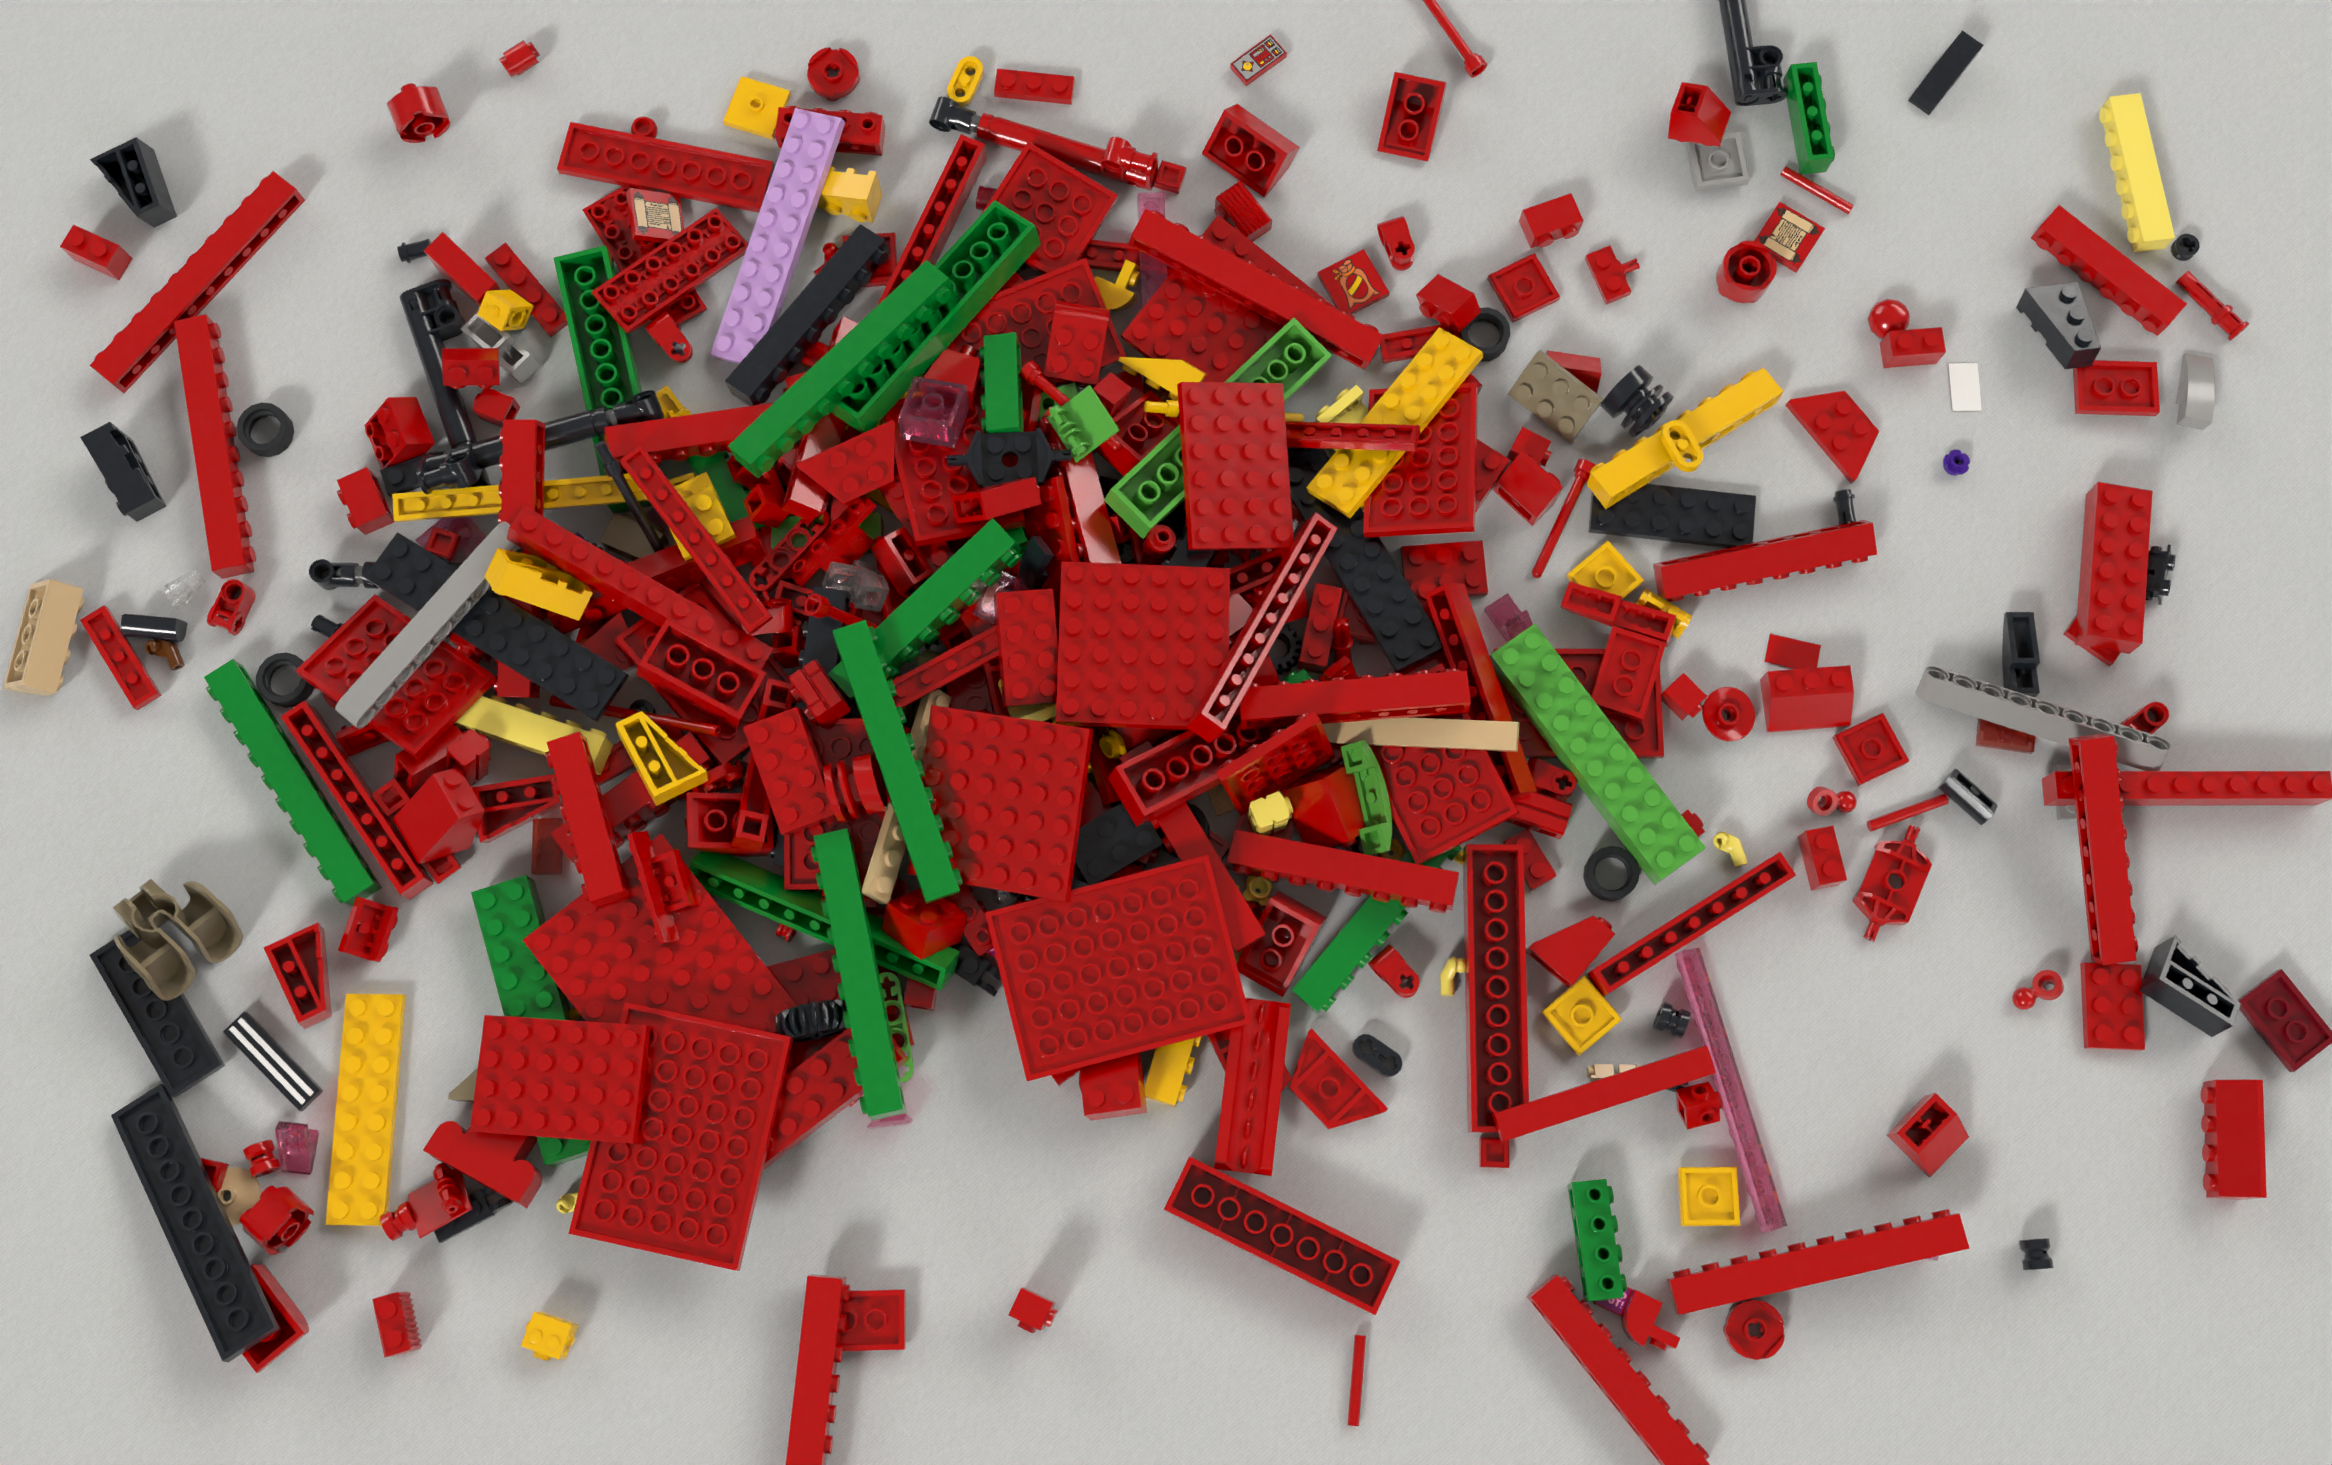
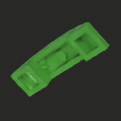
[1341,740,1392,856]

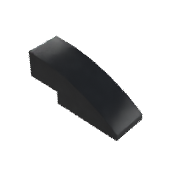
[1908,30,1984,115]
[2002,612,2040,697]

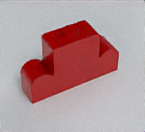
[423,1121,543,1209]

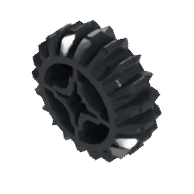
[775,999,847,1043]

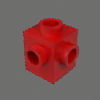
[1676,1081,1723,1130]

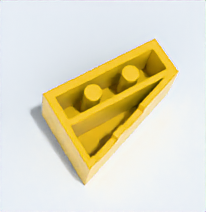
[615,711,708,806]

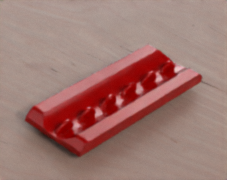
[582,185,707,326]
[591,208,748,333]
[1214,998,1291,1176]

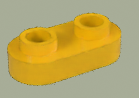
[947,56,984,107]
[1661,420,1703,472]

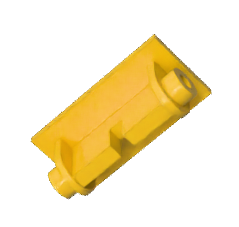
[1636,588,1692,639]

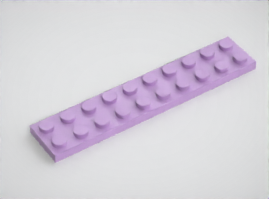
[710,108,845,364]

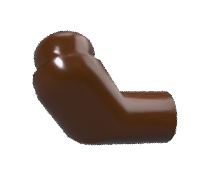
[145,639,185,670]

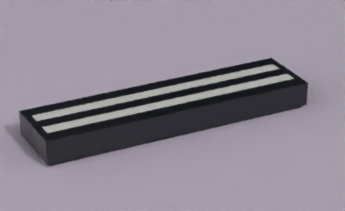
[223,1011,323,1112]

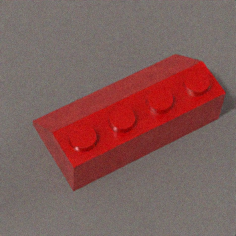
[2201,1079,2267,1200]

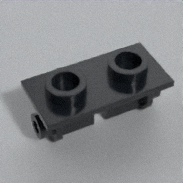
[2145,544,2176,605]

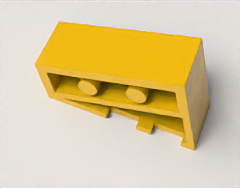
[817,166,882,223]
[484,548,593,621]

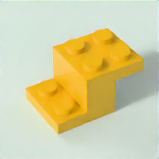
[670,472,736,561]

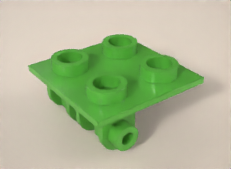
[1047,385,1120,463]

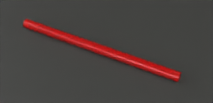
[549,695,721,737]

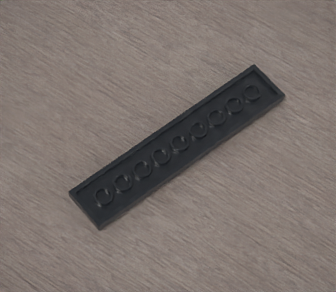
[1287,447,1444,673]
[365,532,629,722]
[111,1084,280,1362]

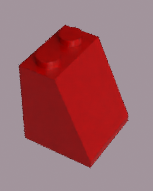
[1282,763,1365,848]
[393,767,485,864]

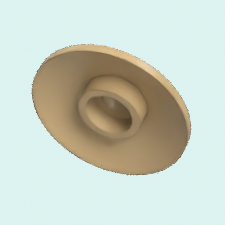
[217,1167,261,1226]

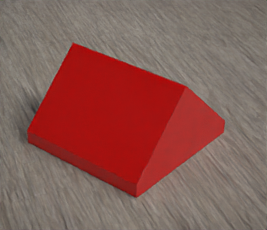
[1546,350,1602,394]

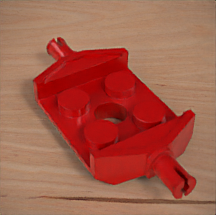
[1852,825,1932,942]

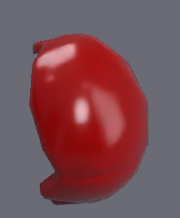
[1868,299,1910,339]

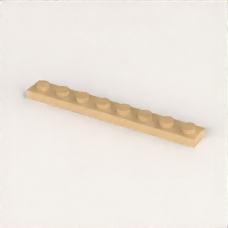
[861,689,952,904]

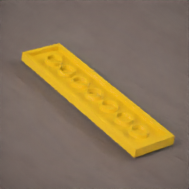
[1306,327,1483,518]
[325,994,406,1226]

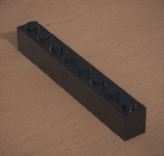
[725,224,890,406]

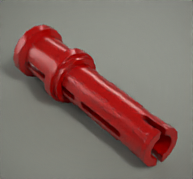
[2175,270,2249,341]

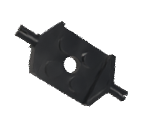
[947,428,1072,488]

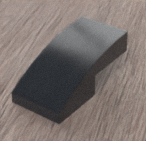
[1019,536,1054,590]

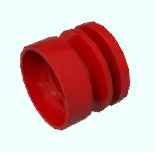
[823,752,889,823]

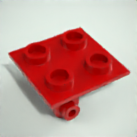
[408,1163,472,1239]

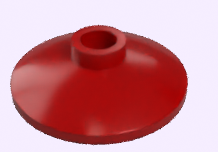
[1702,687,1755,742]

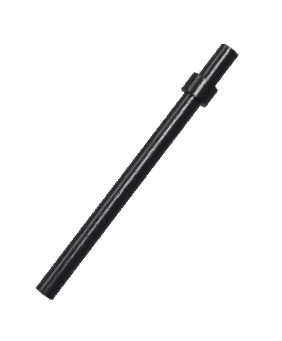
[594,441,665,552]

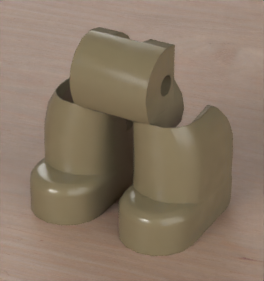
[113,879,243,1000]

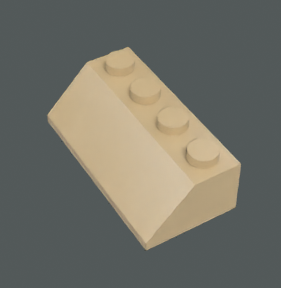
[2,579,84,696]

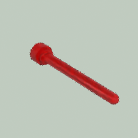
[1423,0,1487,78]
[1019,361,1122,451]
[1532,459,1596,578]
[804,593,878,629]

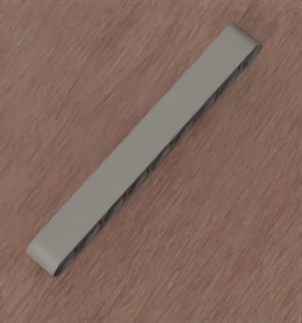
[335,521,524,729]
[1916,666,2171,771]

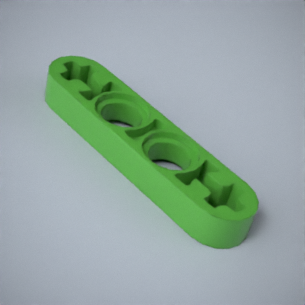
[879,972,914,1083]

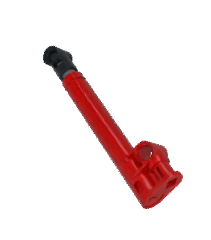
[929,97,1158,191]

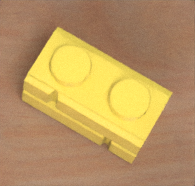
[1248,792,1293,835]

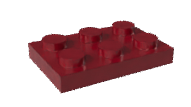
[2238,969,2332,1072]

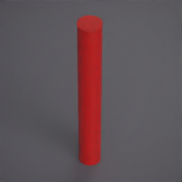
[1780,166,1854,214]
[1867,794,1949,832]
[1347,1335,1366,1426]

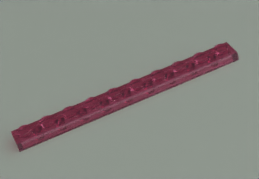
[1675,948,1787,1233]

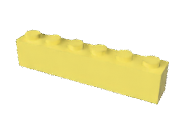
[2099,93,2175,252]
[454,695,613,775]

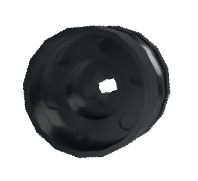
[1600,365,1674,438]

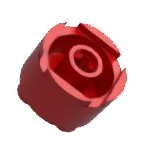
[387,83,450,143]
[1716,241,1777,303]
[239,1185,314,1255]

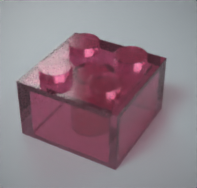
[898,376,970,448]

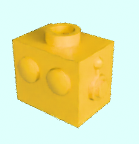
[477,289,534,331]
[521,1311,579,1361]

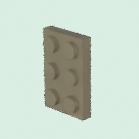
[1508,350,1604,443]

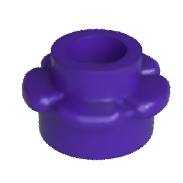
[1943,450,1970,476]

